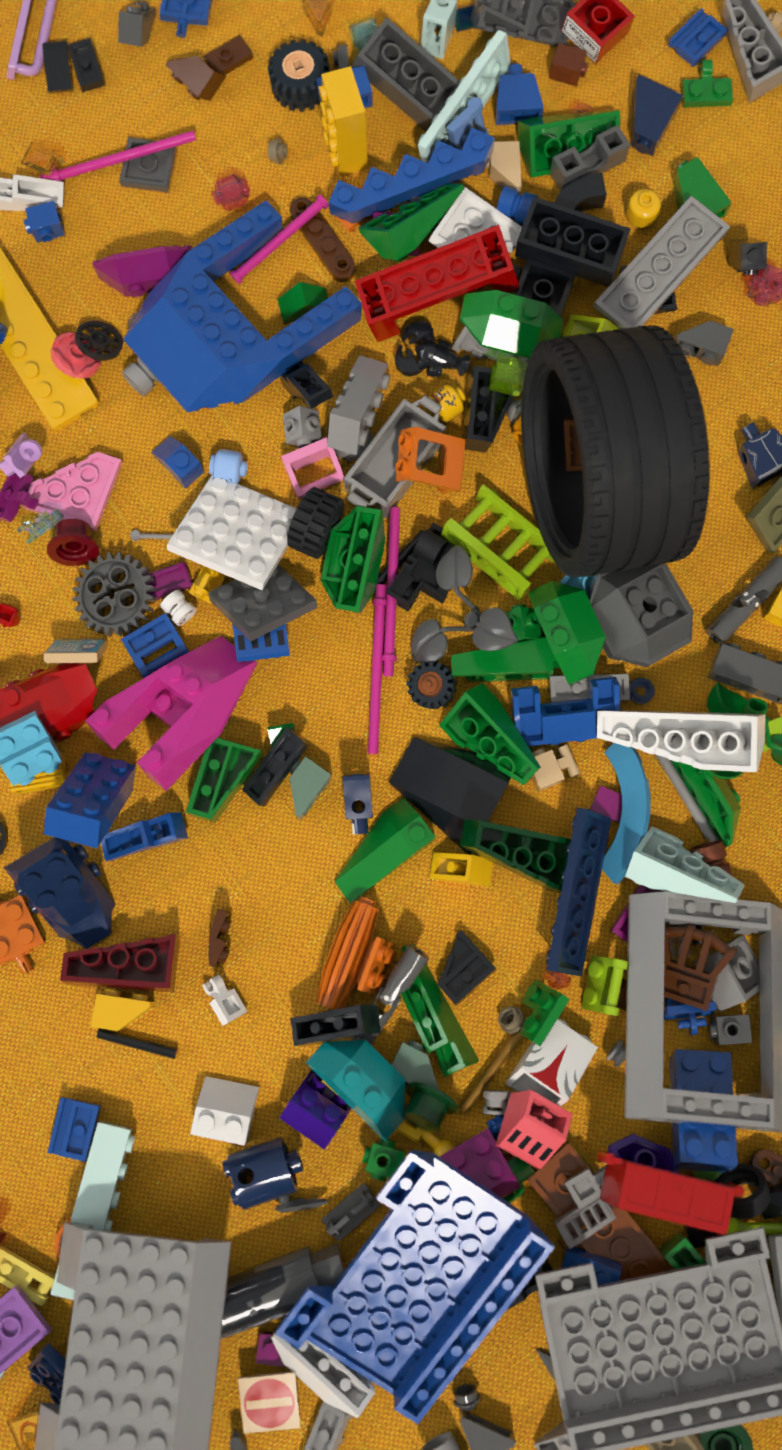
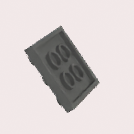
[208,564,317,642]

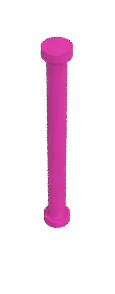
[229,194,329,285]

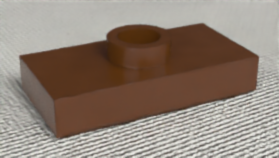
[202,35,253,75]
[564,418,583,471]

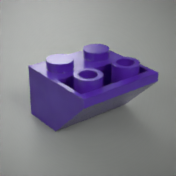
[279,1069,352,1150]

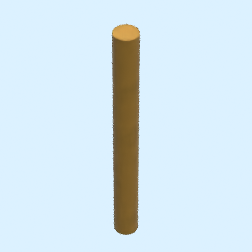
[459,1020,525,1114]

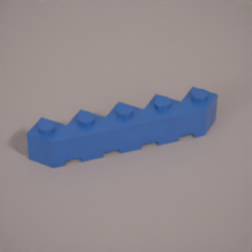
[328,128,495,224]

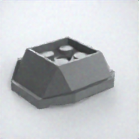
[588,564,693,667]

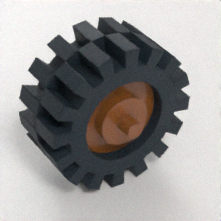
[407,661,457,709]

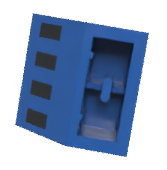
[232,623,290,662]

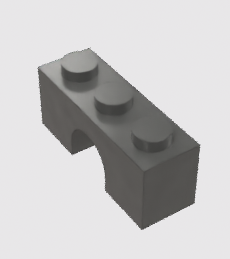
[550,125,630,191]

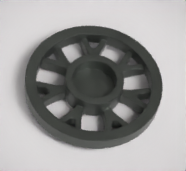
[75,321,123,361]

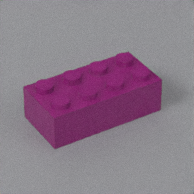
[439,1129,521,1198]

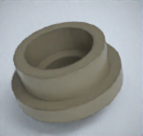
[268,138,288,164]
[498,1006,525,1034]

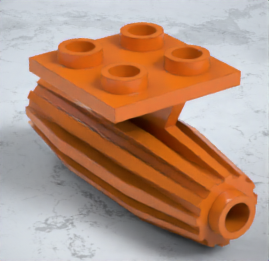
[316,897,396,1010]

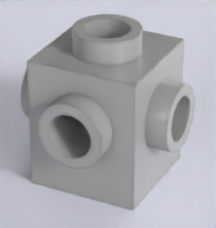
[283,406,322,449]

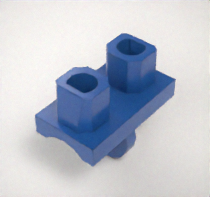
[664,997,717,1035]

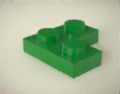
[520,979,570,1047]

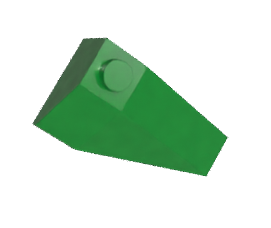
[359,183,464,262]
[335,797,436,904]

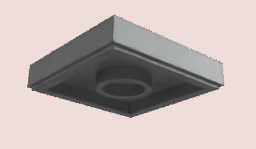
[119,137,177,193]

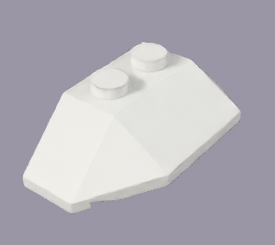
[271,1333,375,1418]

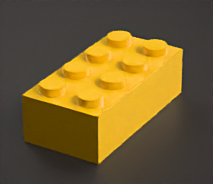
[318,66,368,176]

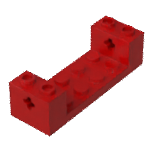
[355,225,520,342]

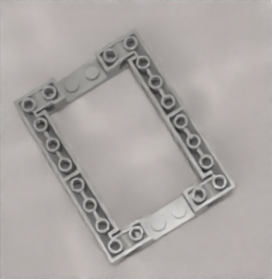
[624,891,782,1133]

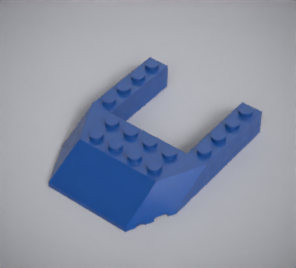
[124,200,362,413]

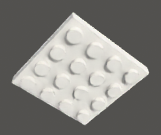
[167,475,297,591]

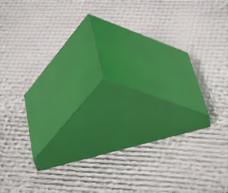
[277,282,328,324]

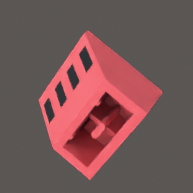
[496,1090,573,1169]

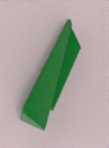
[451,637,560,682]
[401,944,479,1077]

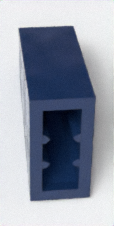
[631,74,683,156]

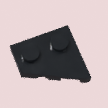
[438,930,496,1006]

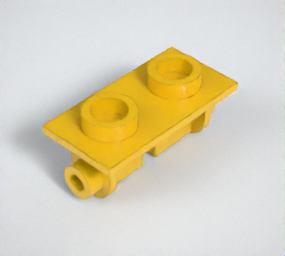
[188,566,227,604]

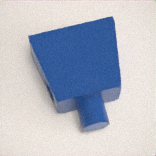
[495,64,543,125]

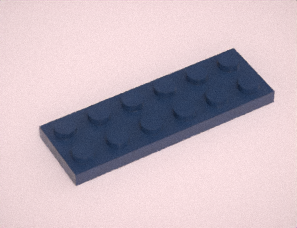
[547,808,611,977]

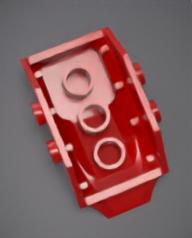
[0,663,98,741]

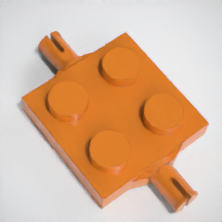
[0,895,45,975]

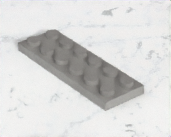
[593,196,730,329]

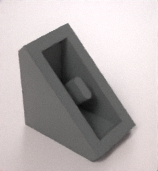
[459,1410,516,1450]

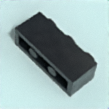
[291,1005,381,1046]

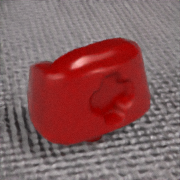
[0,603,20,627]

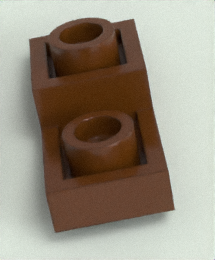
[208,908,232,967]

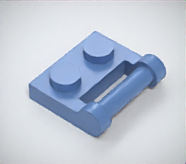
[446,97,489,150]

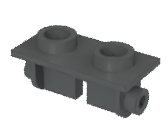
[321,1183,381,1242]

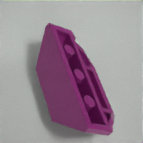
[93,245,192,297]

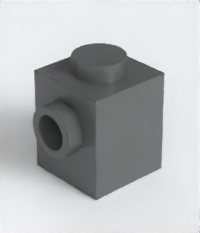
[708,1014,752,1045]

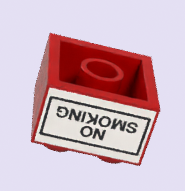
[561,0,635,64]

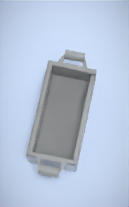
[343,395,446,519]

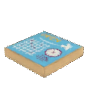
[43,639,107,663]

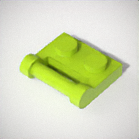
[581,955,628,1017]

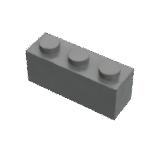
[707,643,782,704]

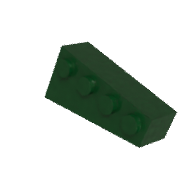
[460,819,571,893]

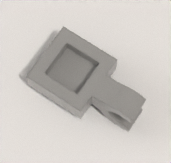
[563,1165,606,1208]

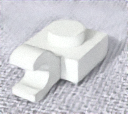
[203,975,247,1026]

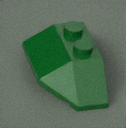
[459,290,564,358]
[321,506,385,613]
[528,581,606,686]
[671,760,741,848]

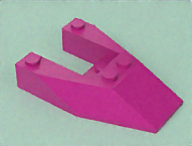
[85,636,257,791]

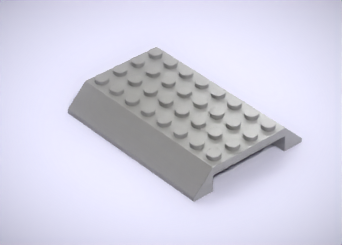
[34,1222,232,1450]
[535,1227,782,1450]

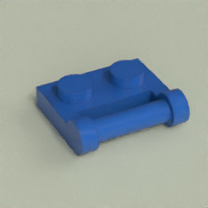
[121,613,189,678]

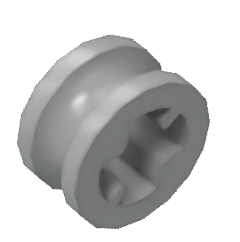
[605,1039,626,1067]

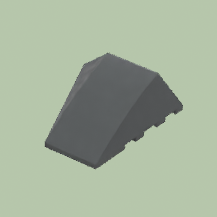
[470,0,576,47]

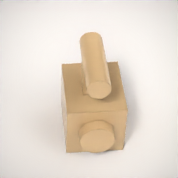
[532,744,580,792]

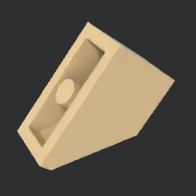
[486,141,522,195]

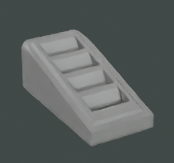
[553,1196,616,1249]

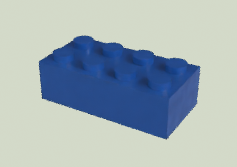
[44,752,136,848]
[670,1049,738,1173]

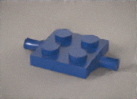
[159,0,212,38]

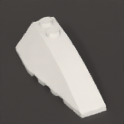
[597,711,765,772]

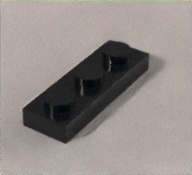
[242,727,309,807]

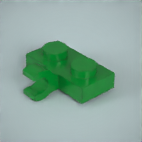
[681,60,733,108]

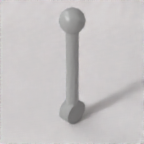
[130,530,173,541]

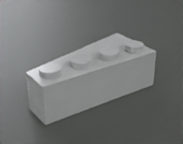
[721,0,782,103]

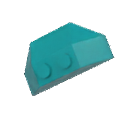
[305,1040,405,1141]

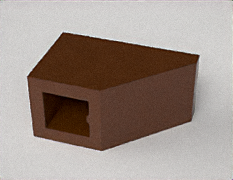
[166,56,227,101]

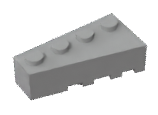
[327,355,391,455]

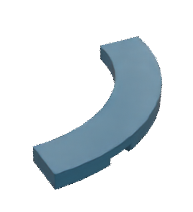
[602,743,651,884]

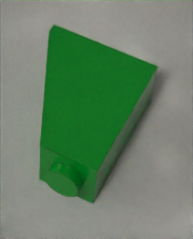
[673,157,732,219]

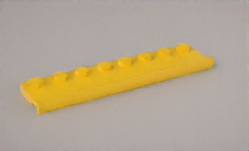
[0,248,99,432]

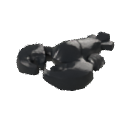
[395,321,471,377]

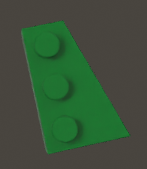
[186,738,263,823]

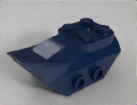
[4,837,115,949]

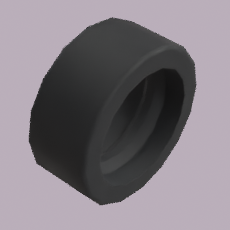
[714,1163,770,1219]

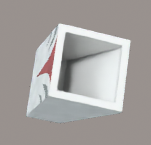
[505,1018,598,1107]

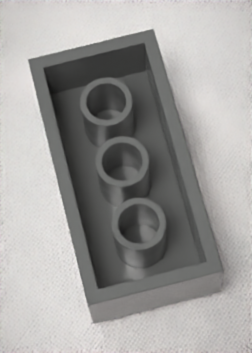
[352,17,460,132]

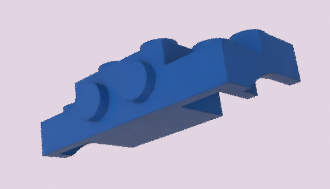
[511,677,620,746]

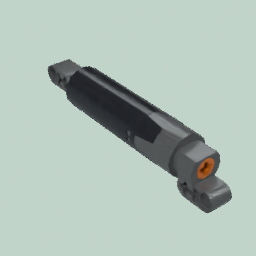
[221,1243,347,1340]

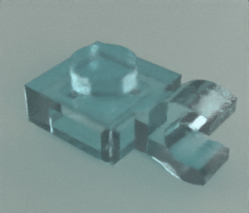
[17,508,64,543]

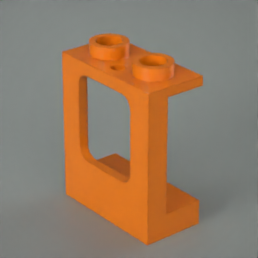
[395,427,466,493]

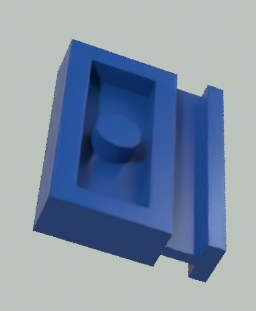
[668,8,728,67]
[47,1097,101,1162]

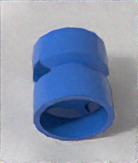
[497,186,538,226]

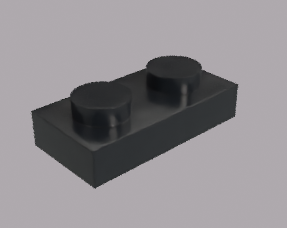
[67,38,105,92]

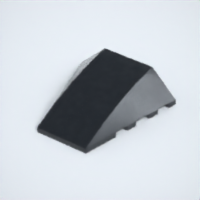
[389,737,511,854]

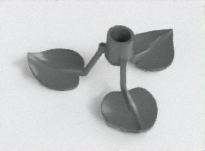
[411,545,518,663]

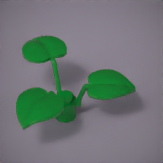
[706,682,782,779]

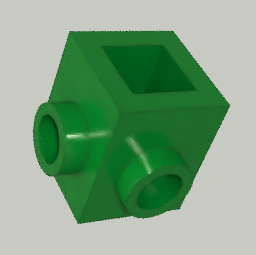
[506,604,542,643]
[362,1138,405,1181]

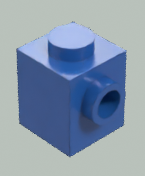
[24,201,65,243]

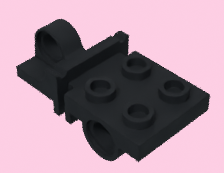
[386,523,471,611]

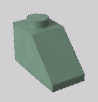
[290,756,332,821]
[391,1039,439,1090]

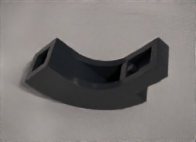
[554,172,607,212]

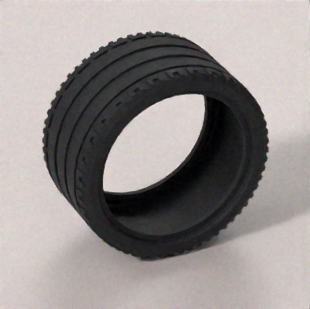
[521,325,710,577]

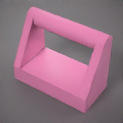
[281,437,344,499]

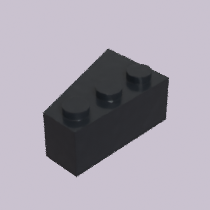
[462,366,524,453]

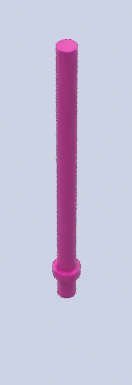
[39,130,197,182]
[381,507,400,677]
[368,584,386,754]

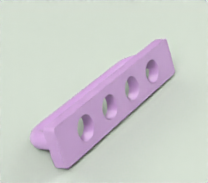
[7,0,57,80]

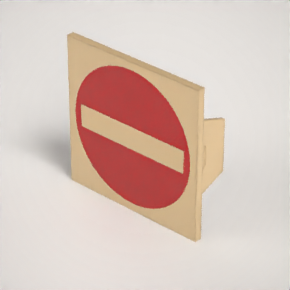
[238,1372,301,1434]

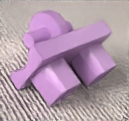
[0,433,42,478]

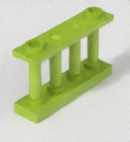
[441,484,554,601]

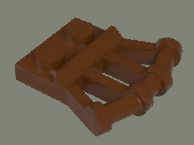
[664,924,738,1011]

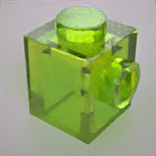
[489,356,528,397]

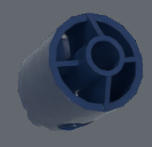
[222,1136,304,1210]

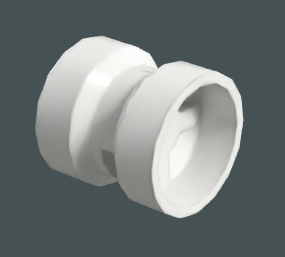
[160,590,197,626]

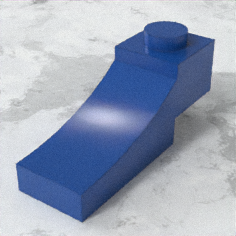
[101,812,188,861]

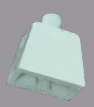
[421,0,457,59]

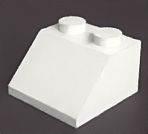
[190,1076,259,1146]

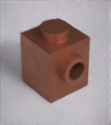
[549,43,589,87]

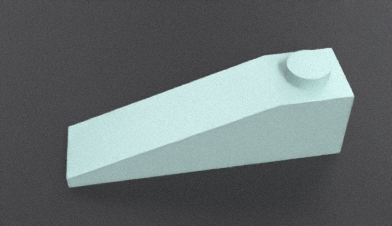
[625,826,745,903]

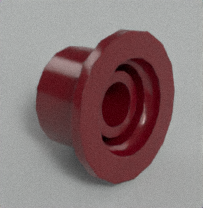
[47,518,99,566]

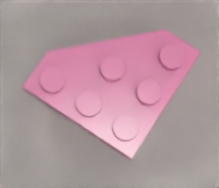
[22,452,123,532]

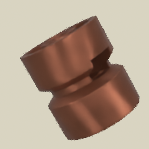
[689,840,734,877]

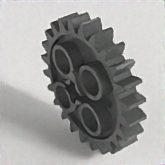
[72,552,157,636]

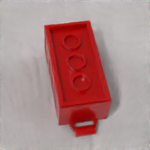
[597,1151,744,1235]

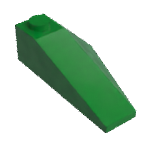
[518,109,620,178]
[439,683,541,785]

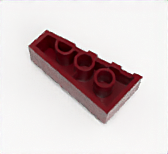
[60,934,180,993]

